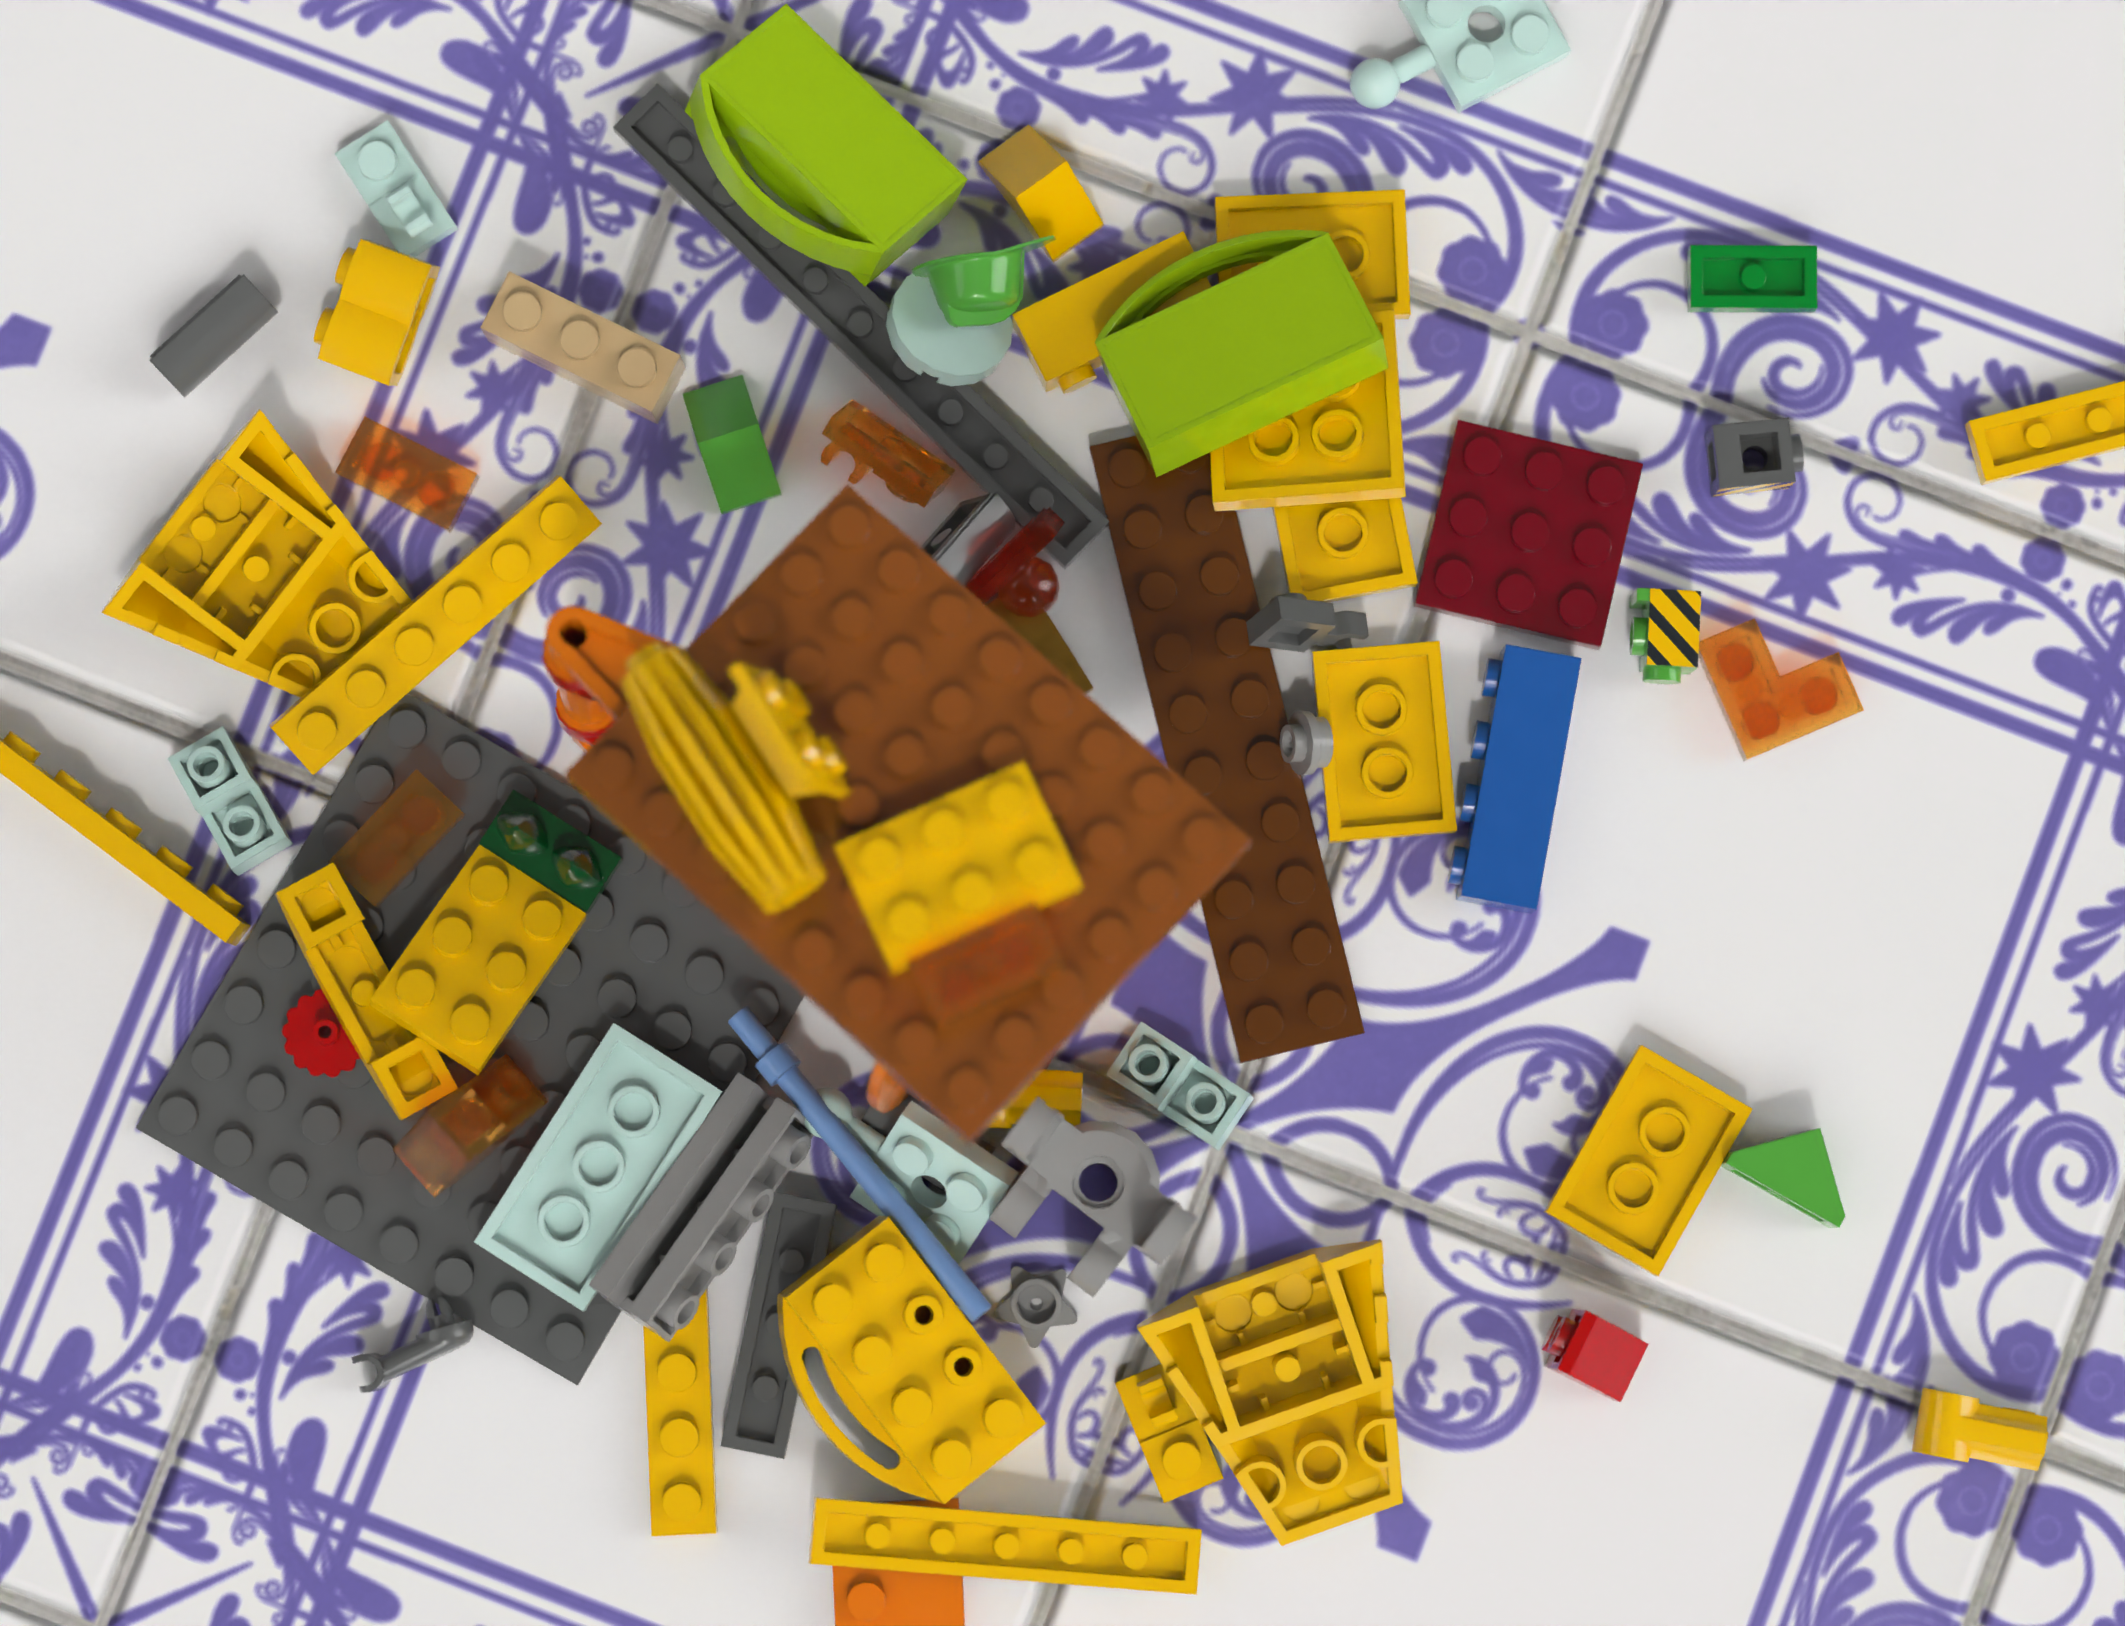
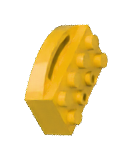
[777,1216,1046,1504]

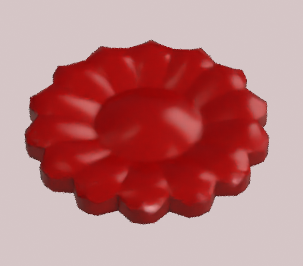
[282,989,361,1078]

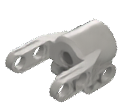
[989,1097,1197,1297]

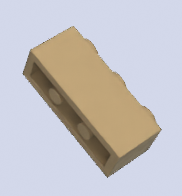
[480,271,686,424]

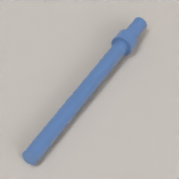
[728,1006,992,1323]

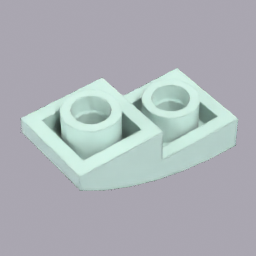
[168,726,293,876]
[1106,1021,1254,1151]

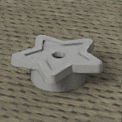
[994,1266,1078,1348]

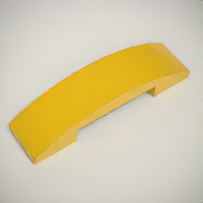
[275,862,458,1121]

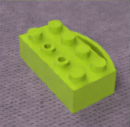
[684,4,968,287]
[1095,230,1388,477]

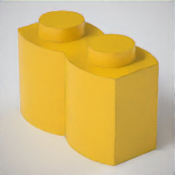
[314,239,440,386]

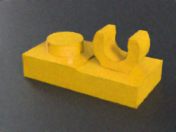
[1115,1363,1224,1503]

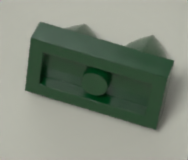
[479,789,624,913]

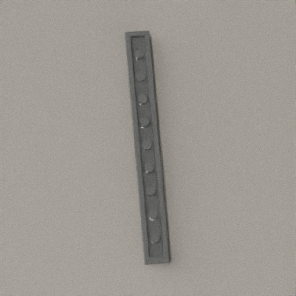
[613,83,1109,569]

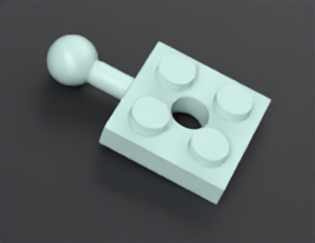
[1350,0,1571,113]
[801,1087,1019,1265]

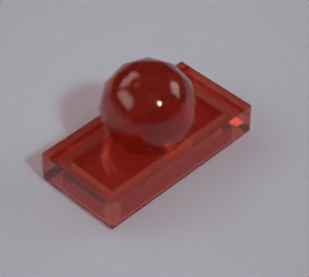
[965,507,1065,617]

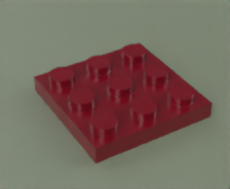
[1413,420,1643,650]

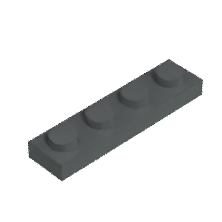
[721,1192,837,1459]

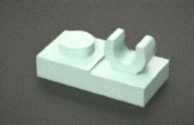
[334,120,458,257]

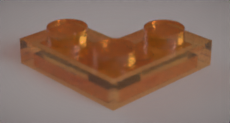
[1698,618,1864,762]

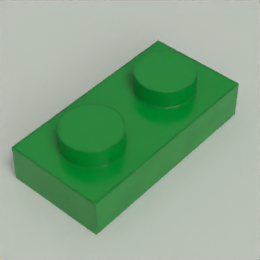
[1687,245,1817,313]

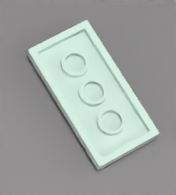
[474,1023,724,1311]

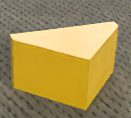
[978,124,1104,263]

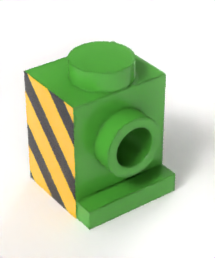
[1629,588,1701,684]

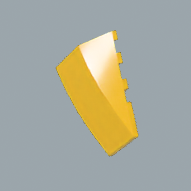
[101,409,412,698]
[1136,1239,1403,1546]

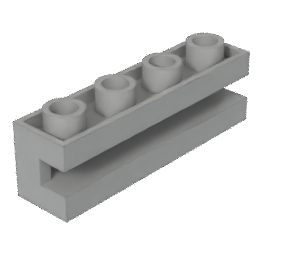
[589,1073,814,1342]

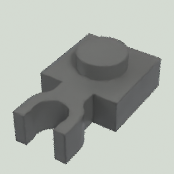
[1246,593,1369,652]

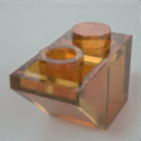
[392,1054,549,1198]

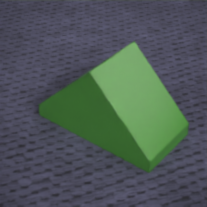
[682,375,782,515]
[1721,1128,1846,1228]

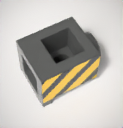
[1704,418,1804,497]

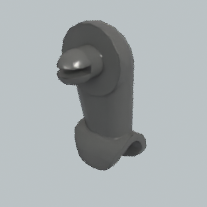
[351,1296,474,1393]

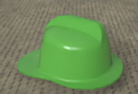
[912,235,1056,328]

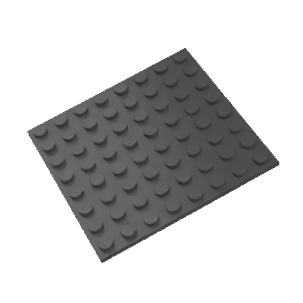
[136,693,805,1386]

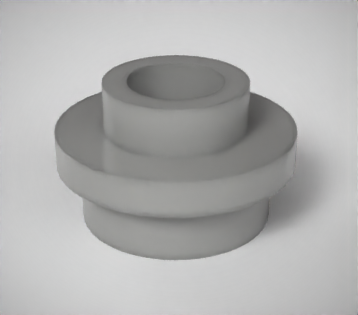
[1280,711,1333,775]

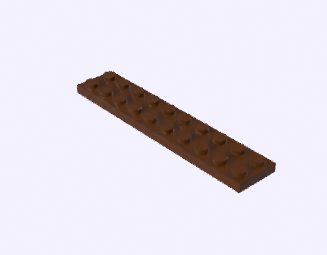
[1089,435,1365,1064]

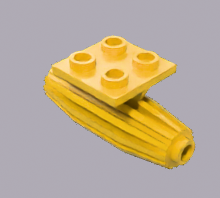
[621,642,852,914]

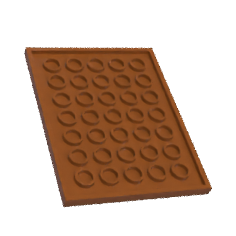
[564,483,1251,1146]

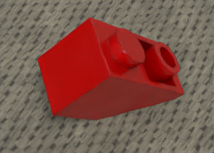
[1541,1309,1649,1402]

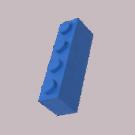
[1448,644,1582,914]

